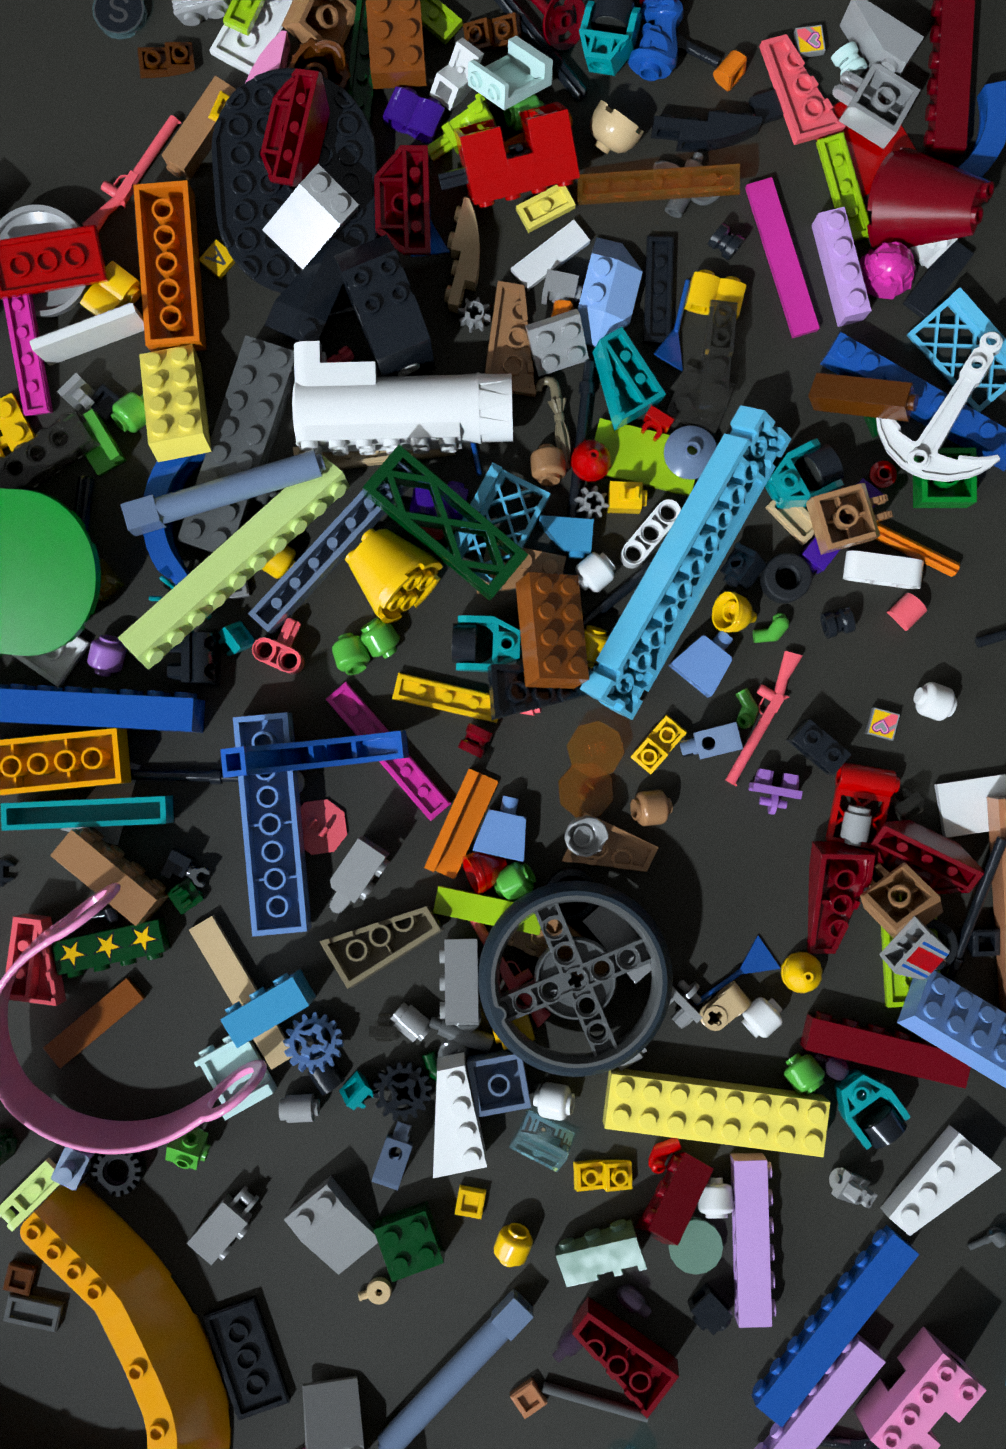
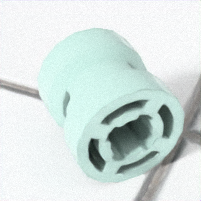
[831,42,868,76]

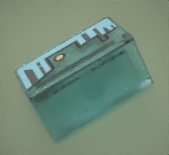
[509,1110,575,1172]

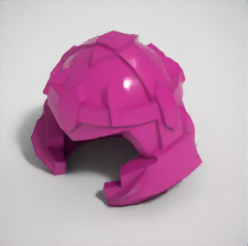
[859,241,915,300]

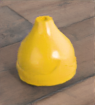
[712,592,757,632]
[781,952,822,993]

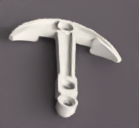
[876,332,1003,482]

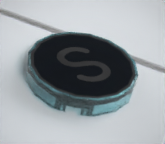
[92,0,147,40]

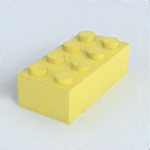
[139,344,212,462]

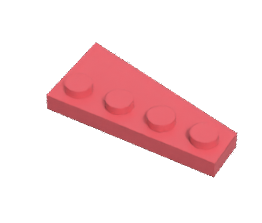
[759,34,846,145]

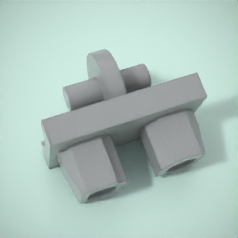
[670,979,702,1029]
[829,1168,878,1208]

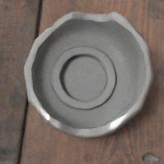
[564,815,609,857]

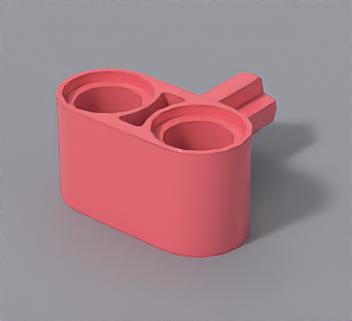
[252,618,305,674]

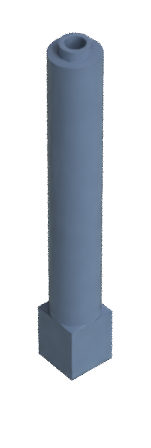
[121,450,326,536]
[378,1288,534,1449]

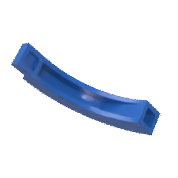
[958,81,1006,177]
[143,453,206,585]

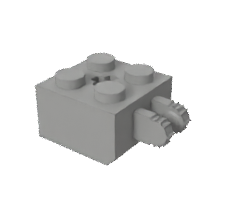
[832,64,920,149]
[329,836,390,914]

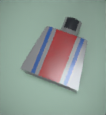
[879,916,950,980]

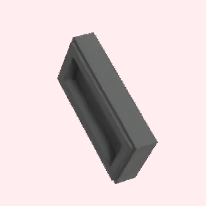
[3,1292,65,1333]

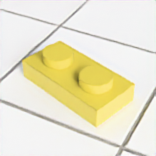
[516,185,576,233]

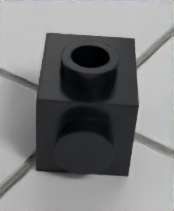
[687,1282,733,1336]

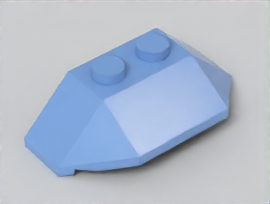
[578,237,643,347]

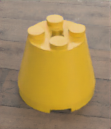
[345,529,443,623]

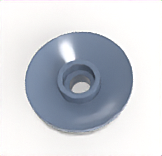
[664,426,717,480]

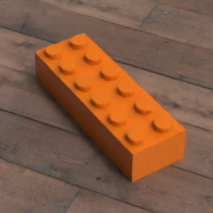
[133,180,207,352]

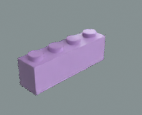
[811,207,872,327]

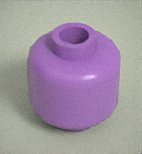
[87,635,126,676]

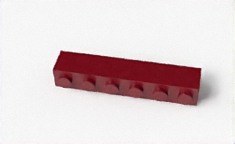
[923,0,975,160]
[800,1011,971,1089]

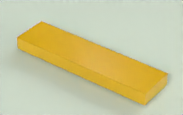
[392,673,498,723]

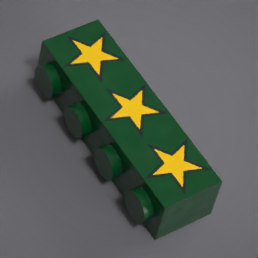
[51,917,171,978]

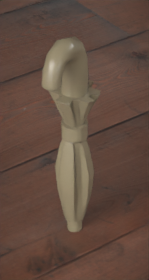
[535,376,571,470]

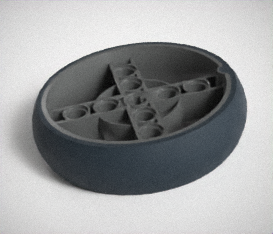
[478,880,673,1077]

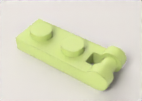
[0,1158,60,1231]

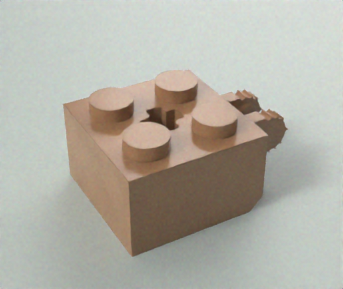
[806,483,893,555]
[860,863,943,939]

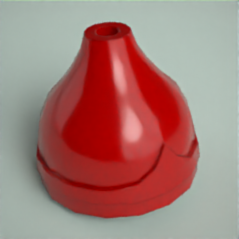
[571,440,611,482]
[462,852,507,894]

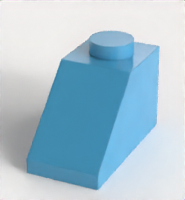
[539,515,594,559]

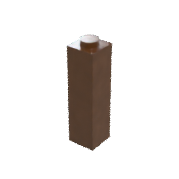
[808,373,919,422]

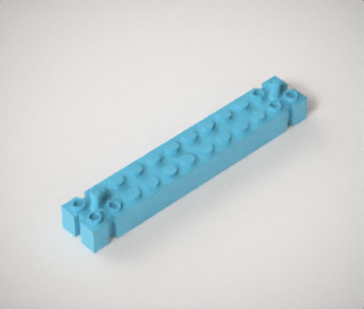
[580,405,791,720]

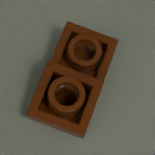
[463,12,523,51]
[137,42,195,78]

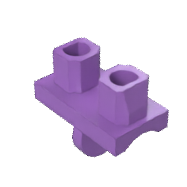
[748,769,803,815]

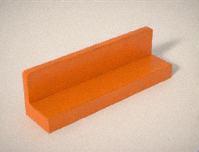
[424,768,498,879]

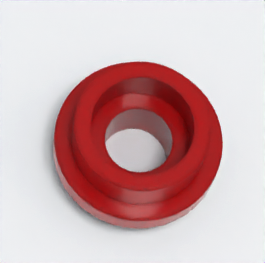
[869,461,897,488]

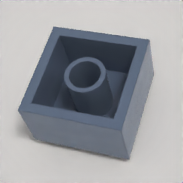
[467,1049,531,1117]

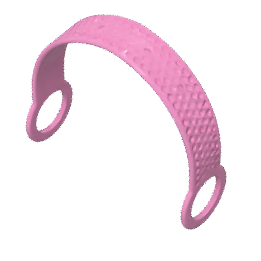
[0,883,267,1154]

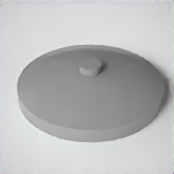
[0,205,90,318]

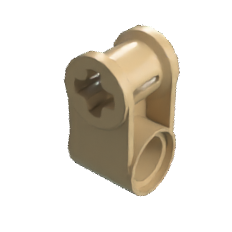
[699,981,752,1031]

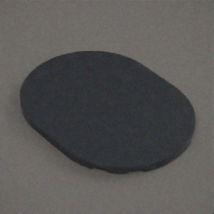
[212,68,377,293]

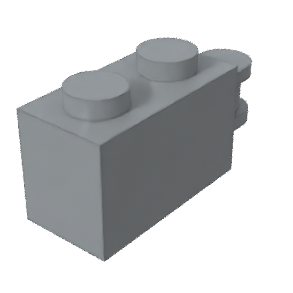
[187,1185,259,1265]

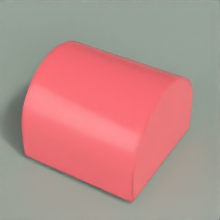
[887,593,927,631]

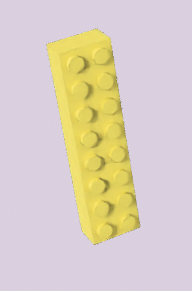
[603,1068,830,1157]

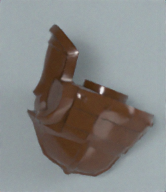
[288,37,351,89]

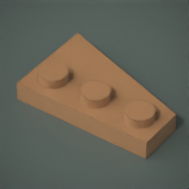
[562,812,658,872]

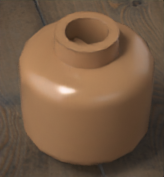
[530,444,566,486]
[630,790,673,826]

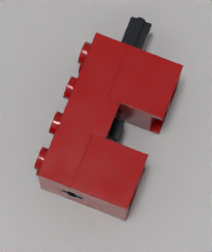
[438,102,580,207]

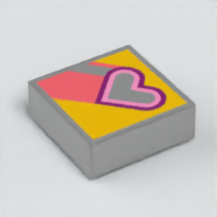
[794,25,826,58]
[865,707,900,741]

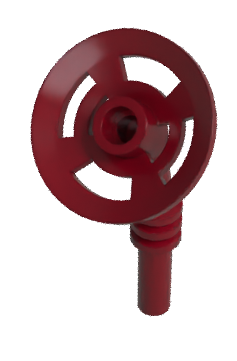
[528,0,585,50]

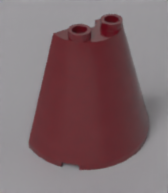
[867,147,994,250]

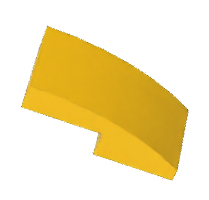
[631,714,687,775]
[573,1160,632,1192]

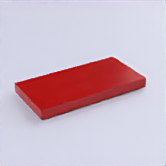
[0,225,108,300]

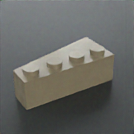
[319,906,445,989]

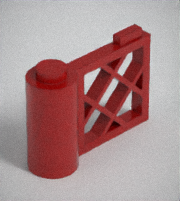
[825,763,900,849]

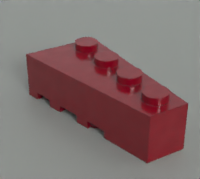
[572,1297,679,1419]

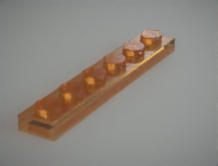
[577,164,740,205]

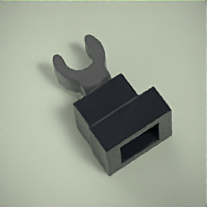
[160,848,211,887]

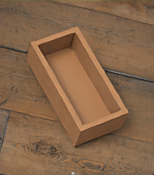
[50,827,169,926]

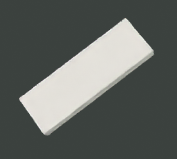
[511,220,590,292]

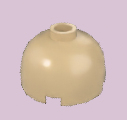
[590,100,644,154]

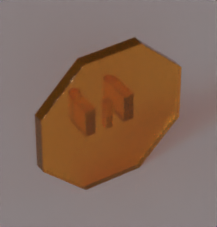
[567,721,624,778]
[558,763,613,817]

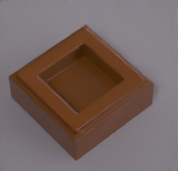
[2,1260,38,1296]

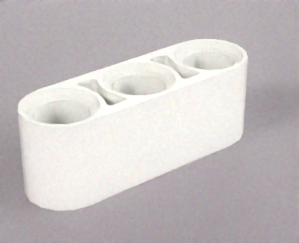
[620,499,681,569]
[843,551,924,589]

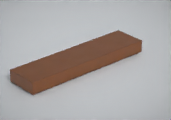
[43,977,146,1068]

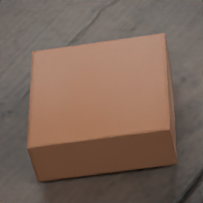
[510,1377,547,1419]

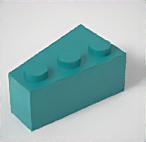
[592,327,666,431]

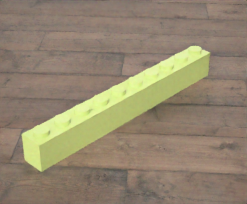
[118,455,350,670]

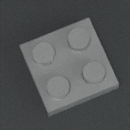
[525,309,589,377]

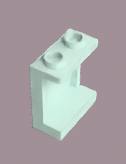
[468,36,553,110]
[194,1035,277,1120]

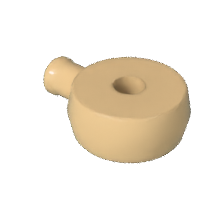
[358,1277,392,1305]

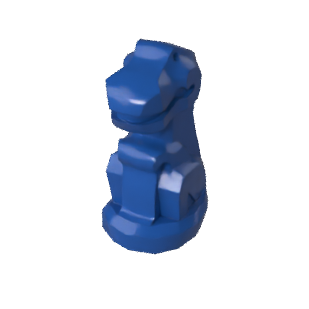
[628,0,684,81]

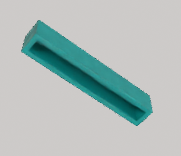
[1,796,174,831]

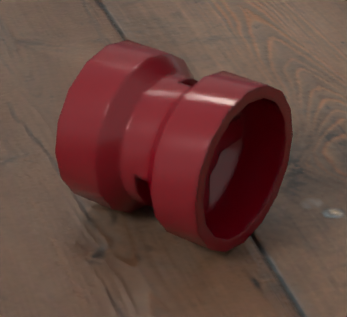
[458,723,493,759]

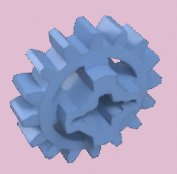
[283,1012,344,1074]

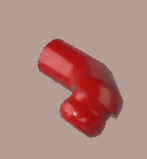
[648,1138,682,1174]

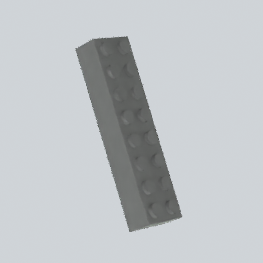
[177,335,295,554]

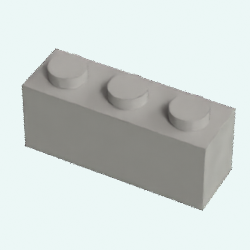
[581,905,651,983]
[439,939,479,1025]

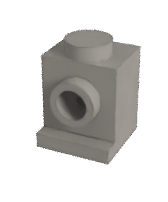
[541,269,583,305]

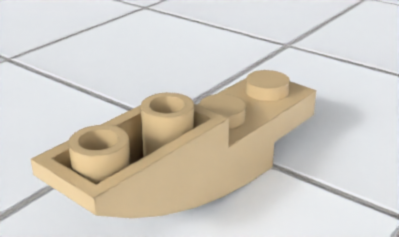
[444,197,480,314]

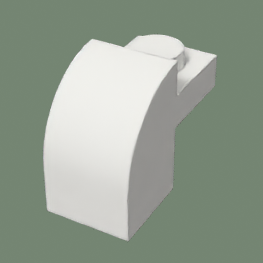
[429,37,484,111]

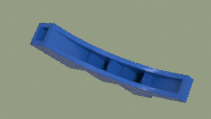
[220,730,409,778]

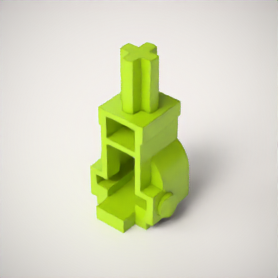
[428,93,497,161]

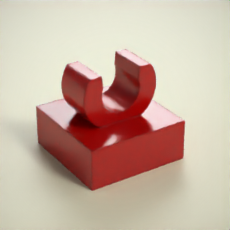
[641,405,674,442]

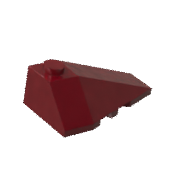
[807,841,875,954]

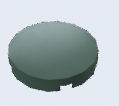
[668,1217,723,1275]

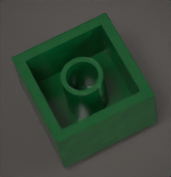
[373,1201,445,1282]

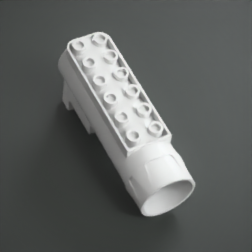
[292,341,513,456]

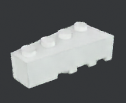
[433,1052,487,1178]
[880,1125,1002,1236]

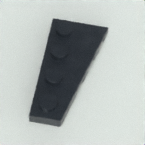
[487,664,593,720]

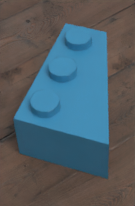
[220,969,316,1048]

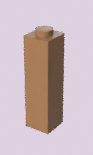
[162,76,236,181]

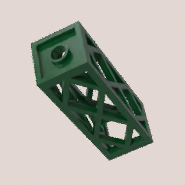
[362,444,528,601]

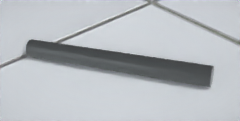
[542,1381,649,1423]

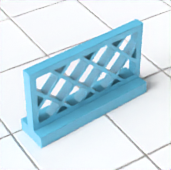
[907,287,1006,413]
[447,462,551,590]

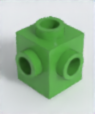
[165,1127,211,1170]

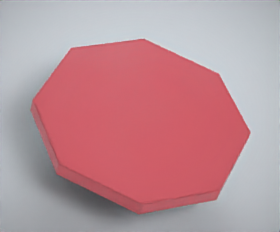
[301,799,348,855]

